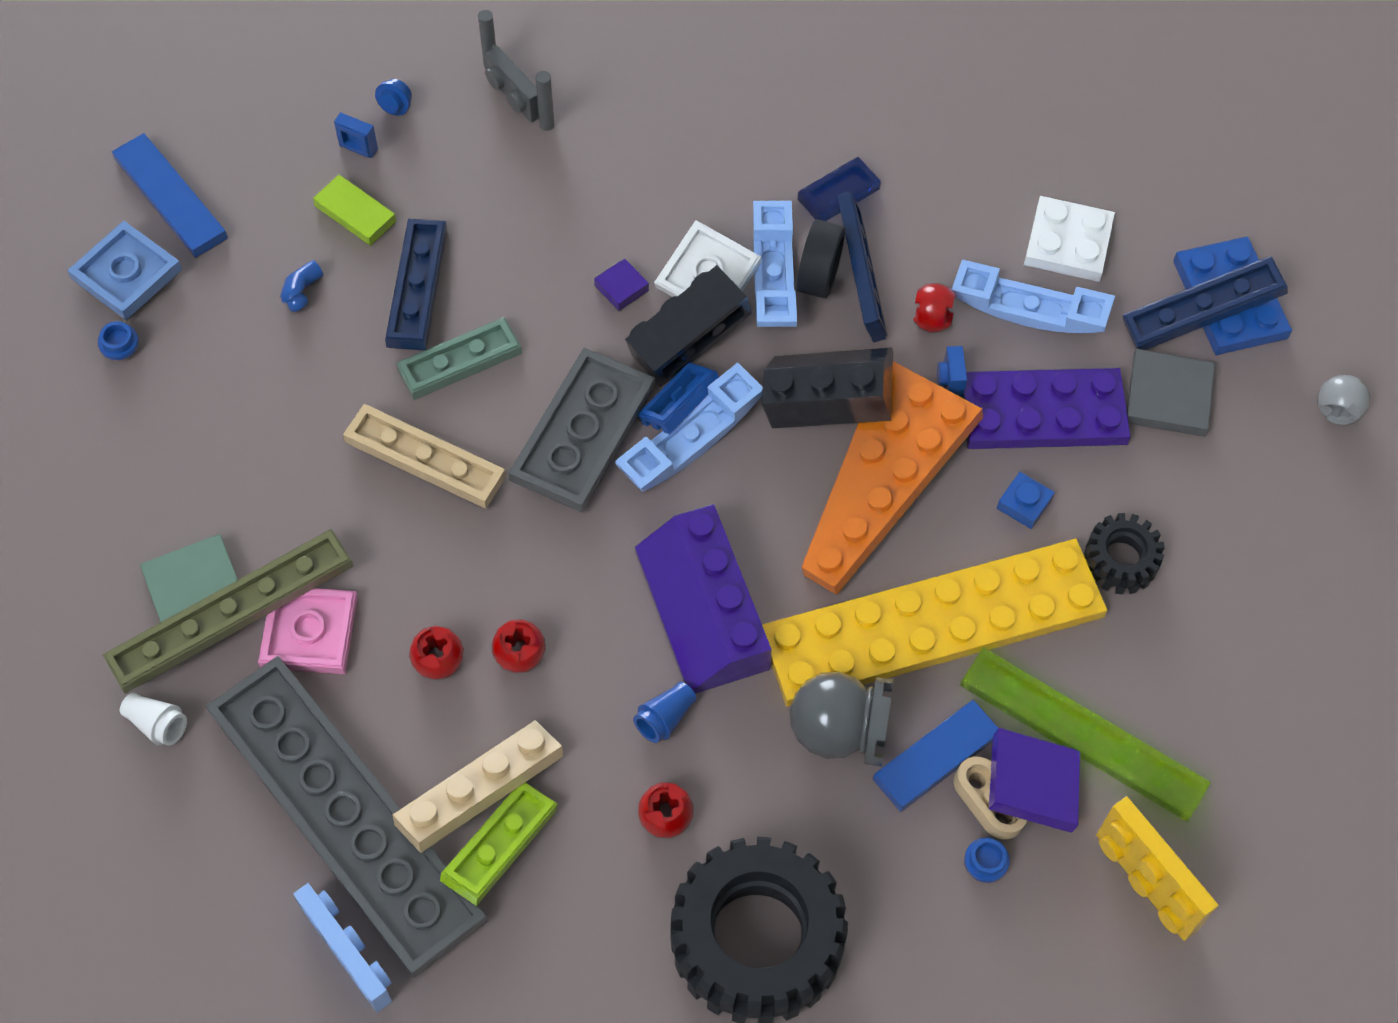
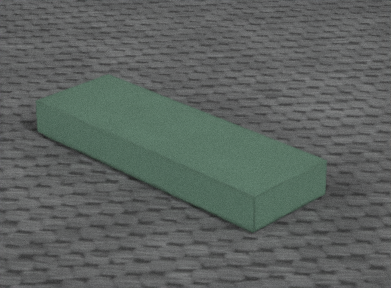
[396,317,522,400]

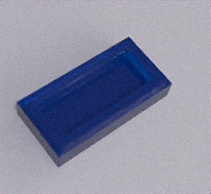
[797,157,881,221]

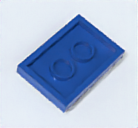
[1173,236,1292,356]

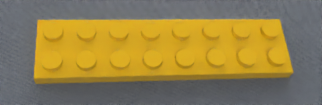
[762,538,1108,707]

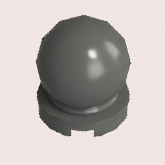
[790,672,893,767]

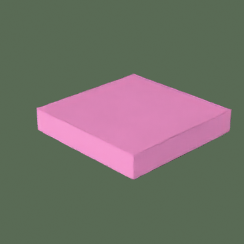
[258,588,358,674]

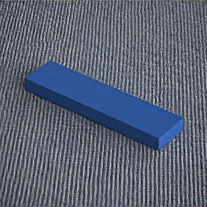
[112,133,228,258]

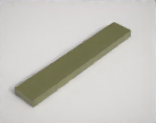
[102,529,354,694]

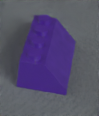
[635,504,772,694]

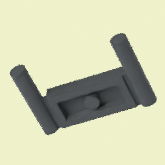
[478,10,554,131]

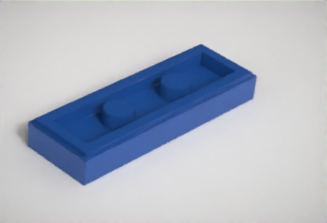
[873,700,998,812]

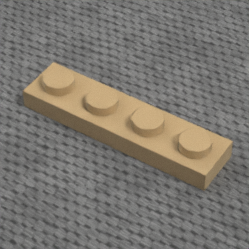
[343,404,506,509]
[393,720,563,853]

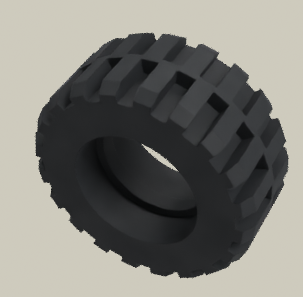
[670,837,848,1023]

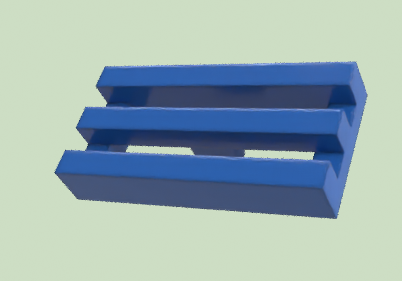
[638,362,719,434]

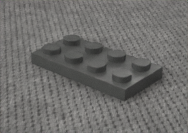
[508,348,655,512]

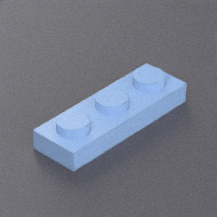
[293,883,392,1013]

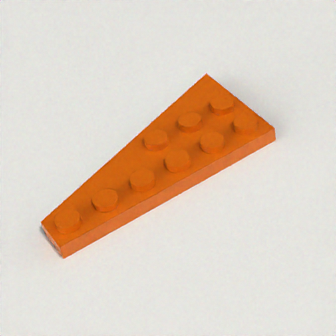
[802,361,983,595]

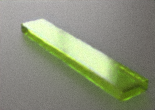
[960,647,1211,822]

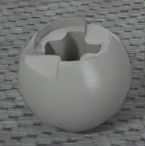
[1317,374,1370,425]

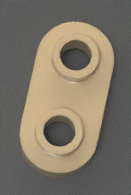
[954,756,1027,840]

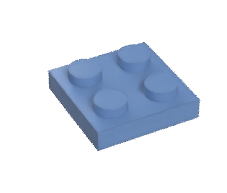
[67,221,182,320]

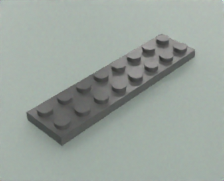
[206,656,487,978]

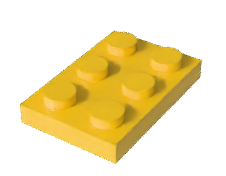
[1096,796,1219,941]

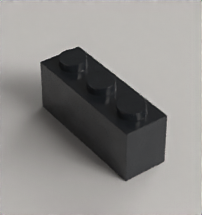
[625,265,752,387]

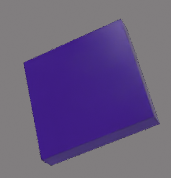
[989,728,1080,833]

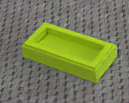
[313,175,396,246]

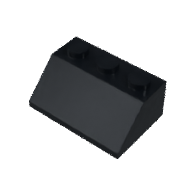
[762,347,893,429]

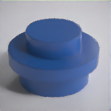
[375,79,412,116]
[98,321,139,360]
[964,838,1010,883]

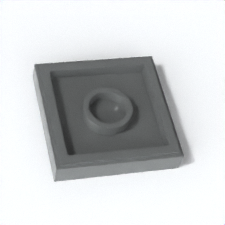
[1127,349,1215,437]

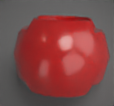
[913,283,956,333]
[491,619,546,673]
[409,625,464,680]
[638,782,694,839]

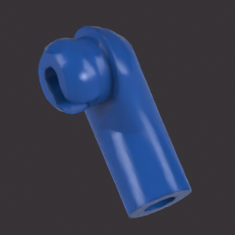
[280,260,324,312]

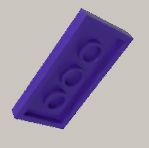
[963,368,1131,449]

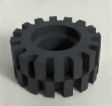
[1084,513,1165,595]

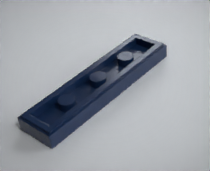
[837,191,888,343]
[385,219,447,350]
[1122,256,1288,350]

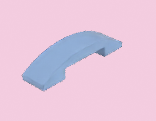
[753,201,797,327]
[951,260,1115,333]
[615,363,763,492]

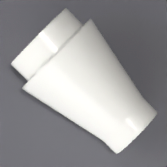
[120,692,187,746]

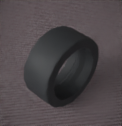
[796,219,846,298]

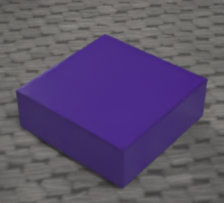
[594,258,649,311]

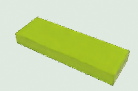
[440,782,558,906]

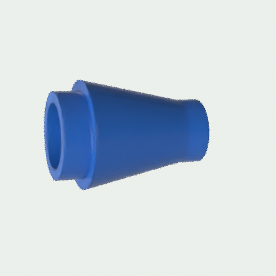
[633,682,697,743]

